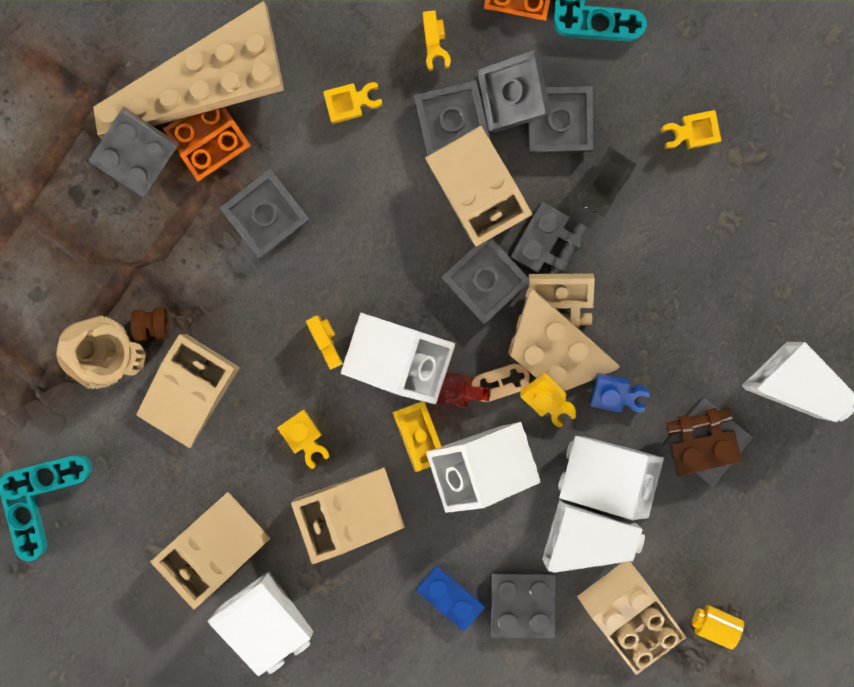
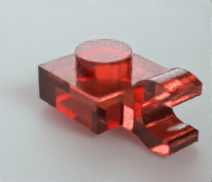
[436,372,491,407]

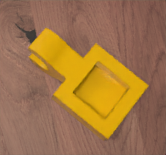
[423,10,451,71]

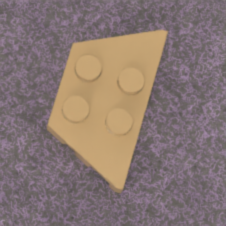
[508,287,620,391]

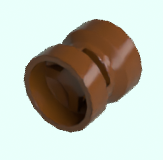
[131,308,170,341]

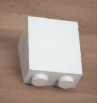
[341,312,455,404]
[741,342,854,422]
[426,422,541,513]
[558,436,664,520]
[542,499,645,572]
[208,570,313,676]

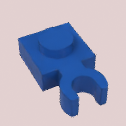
[589,373,650,412]

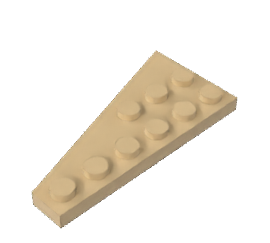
[93,1,284,139]

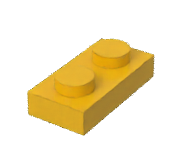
[393,401,442,472]

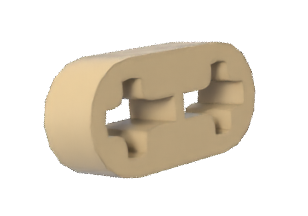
[470,363,530,402]

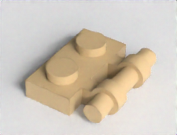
[528,273,595,329]

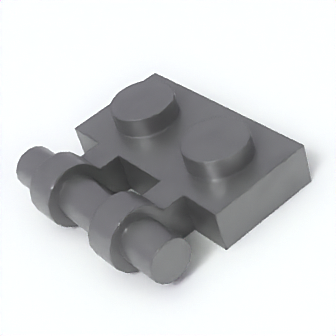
[510,202,589,274]

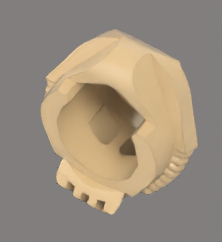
[56,315,146,389]

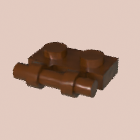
[666,408,742,476]

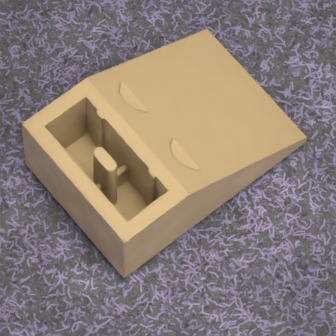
[425,125,532,247]
[136,334,241,448]
[291,467,405,564]
[151,492,271,610]
[577,561,687,675]

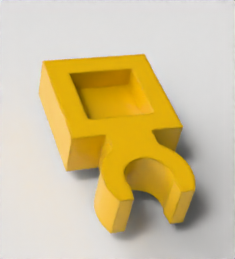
[323,82,383,124]
[661,110,721,149]
[306,315,343,370]
[521,373,576,428]
[277,409,330,469]

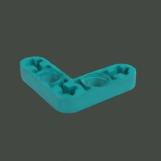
[553,0,647,42]
[0,454,93,562]

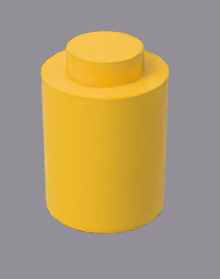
[691,605,744,650]

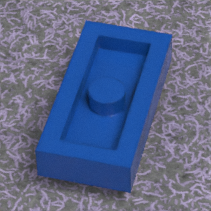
[416,565,485,632]

